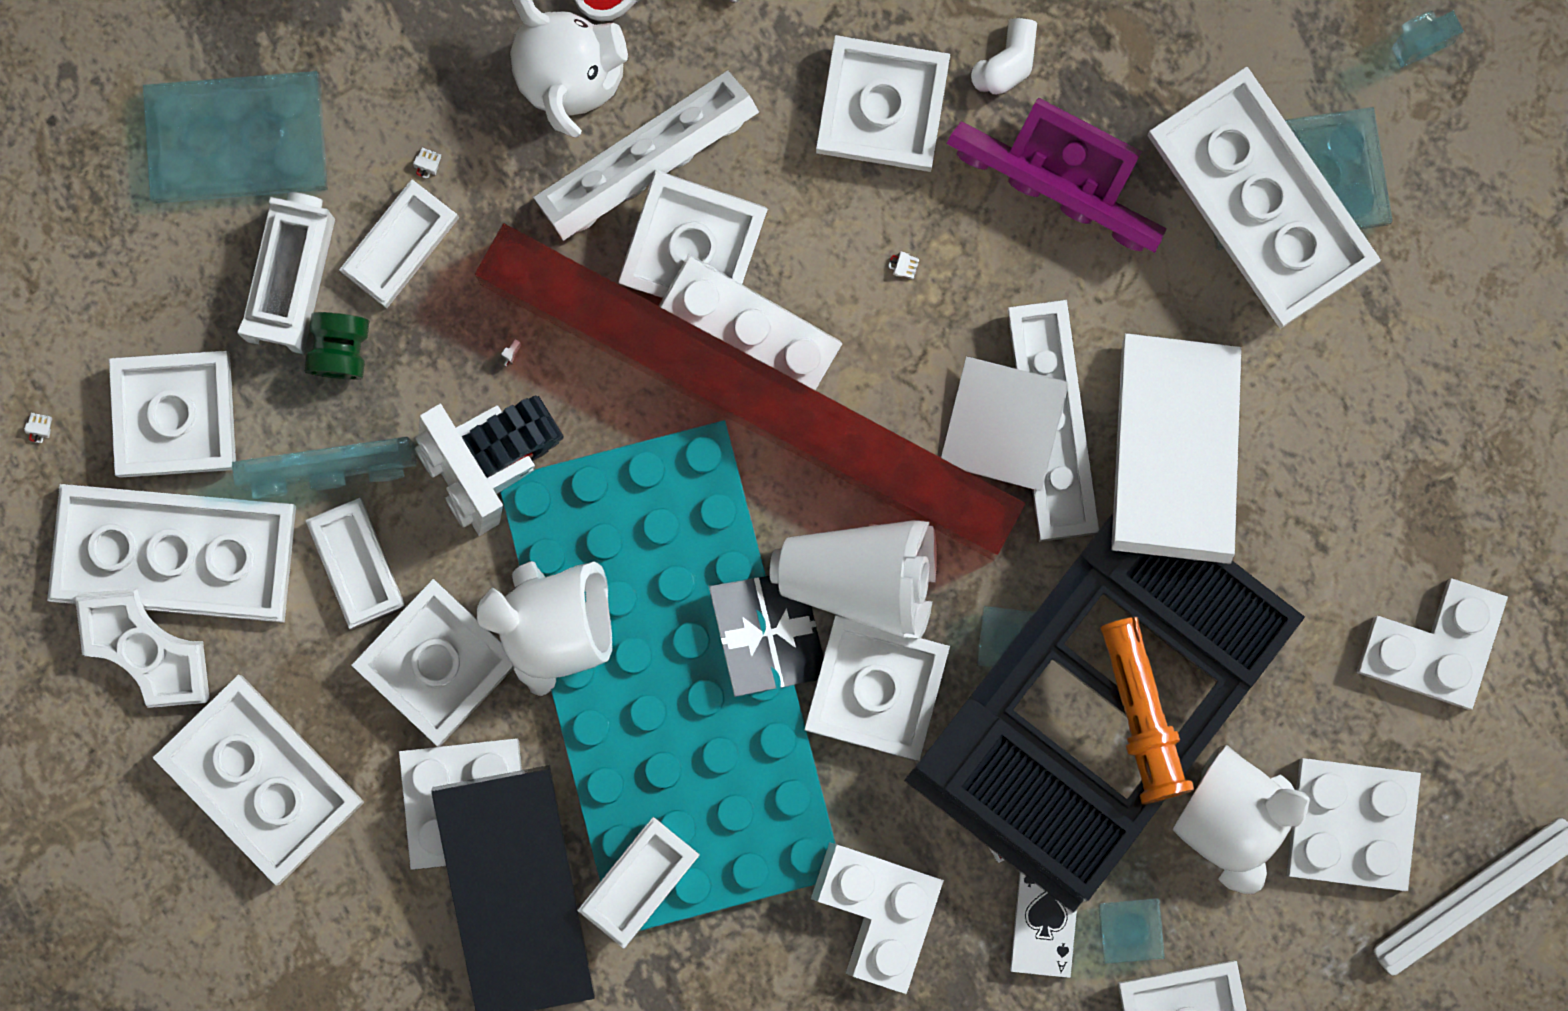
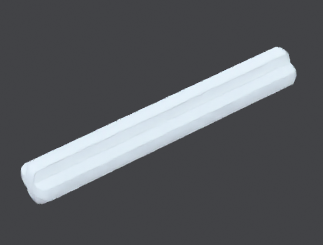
[1374,818,1568,976]

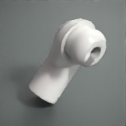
[971,18,1037,95]

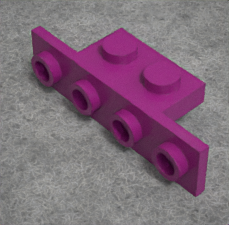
[946,97,1167,253]

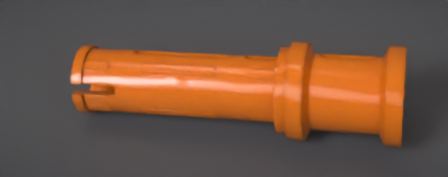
[1100,617,1194,804]

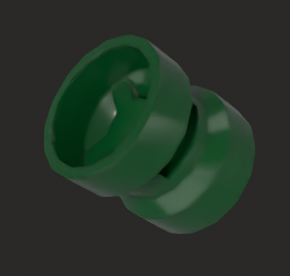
[304,312,370,380]

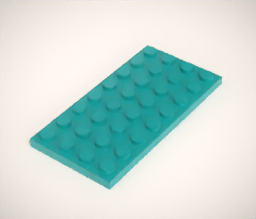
[501,420,836,931]

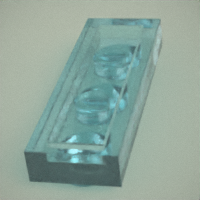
[232,437,417,499]

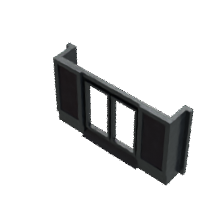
[904,513,1305,913]

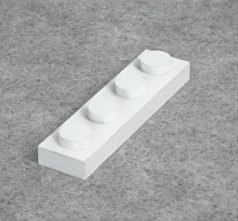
[533,71,759,241]
[1007,300,1099,542]

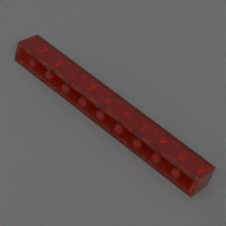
[475,223,1026,561]

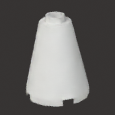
[770,520,937,638]

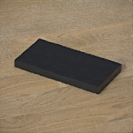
[431,765,595,1011]

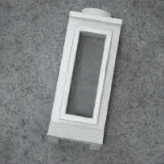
[237,192,335,354]

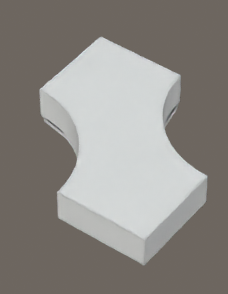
[75,588,210,708]

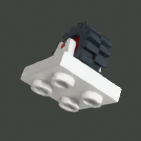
[415,395,564,536]

